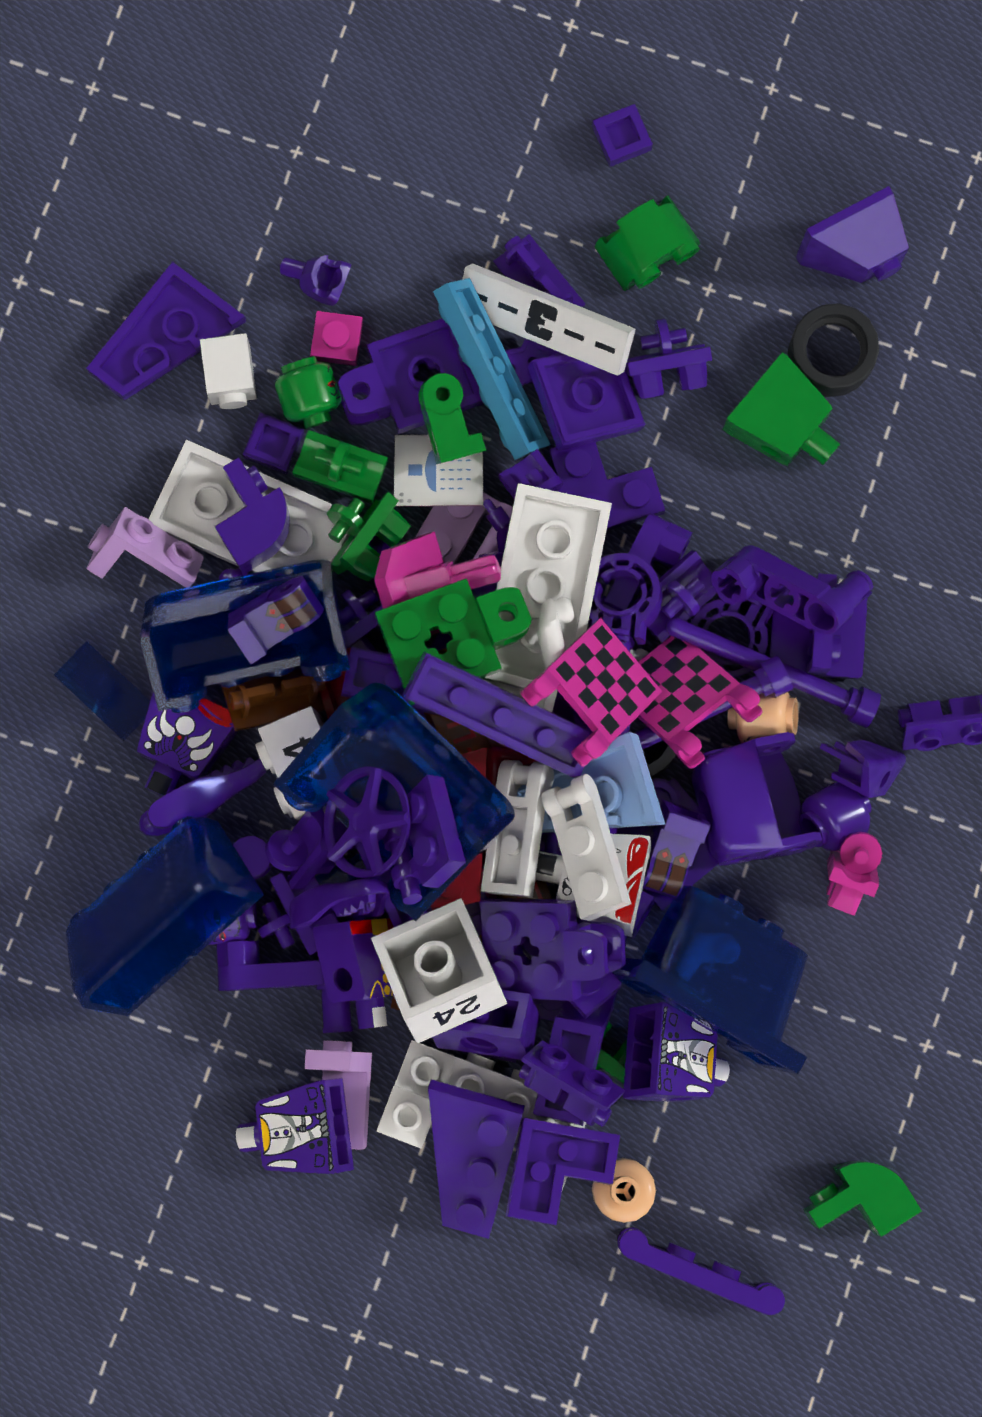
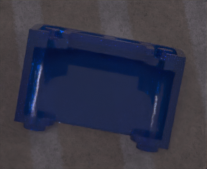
[273,682,515,922]

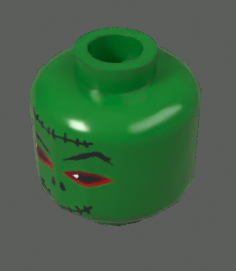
[275,356,342,429]

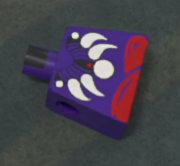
[137,677,238,796]

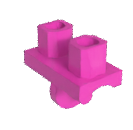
[826,832,882,916]

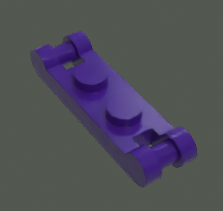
[617,1227,785,1315]

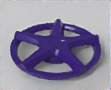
[324,766,411,878]

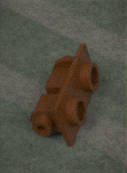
[222,667,326,731]

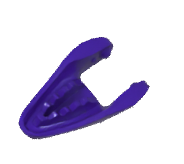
[138,757,267,837]
[289,878,390,929]

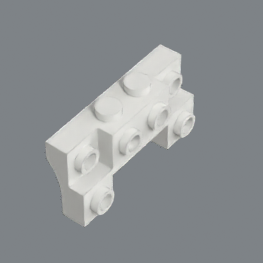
[377,1040,586,1190]

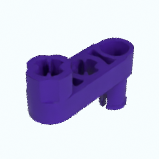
[588,513,693,629]
[711,545,873,634]
[216,941,353,1033]

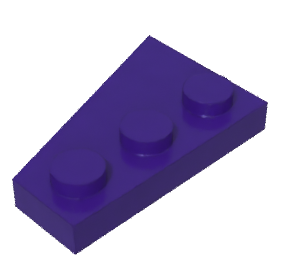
[86,261,247,401]
[428,1079,525,1239]

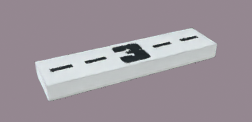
[463,264,636,376]

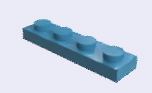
[433,278,551,460]

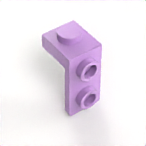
[86,507,204,588]
[305,1041,372,1150]

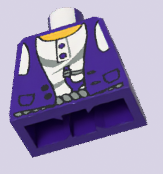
[623,1002,730,1102]
[236,1078,354,1174]

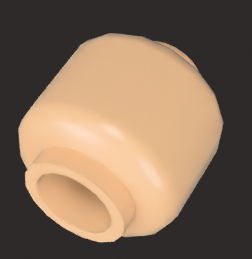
[728,692,799,743]
[592,1158,656,1223]

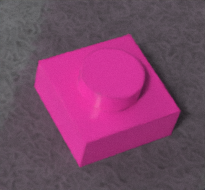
[310,311,363,366]

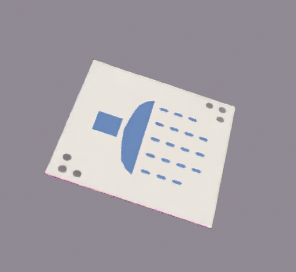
[394,435,483,506]

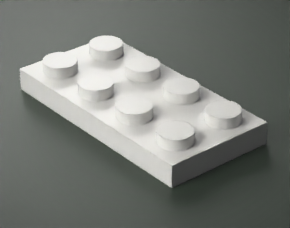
[149,440,349,600]
[495,483,612,680]

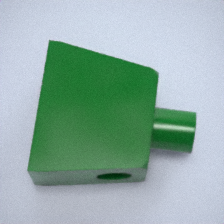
[722,352,840,466]

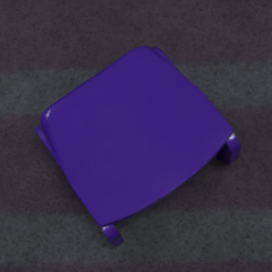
[691,732,823,866]

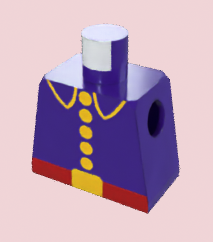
[313,918,394,1029]

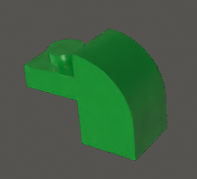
[803,1161,922,1237]

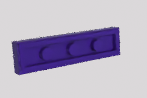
[402,651,592,778]

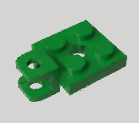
[375,578,532,705]

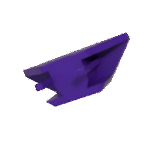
[820,740,906,798]

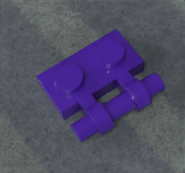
[382,775,466,904]

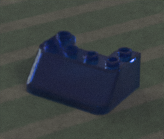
[139,560,350,713]

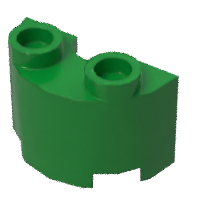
[594,195,700,291]

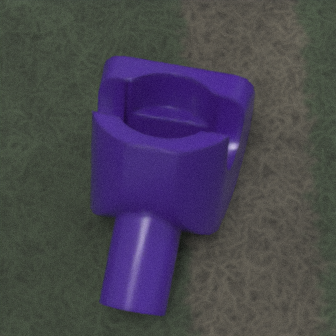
[280,255,352,306]

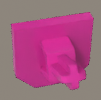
[374,532,501,636]

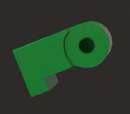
[418,373,486,464]

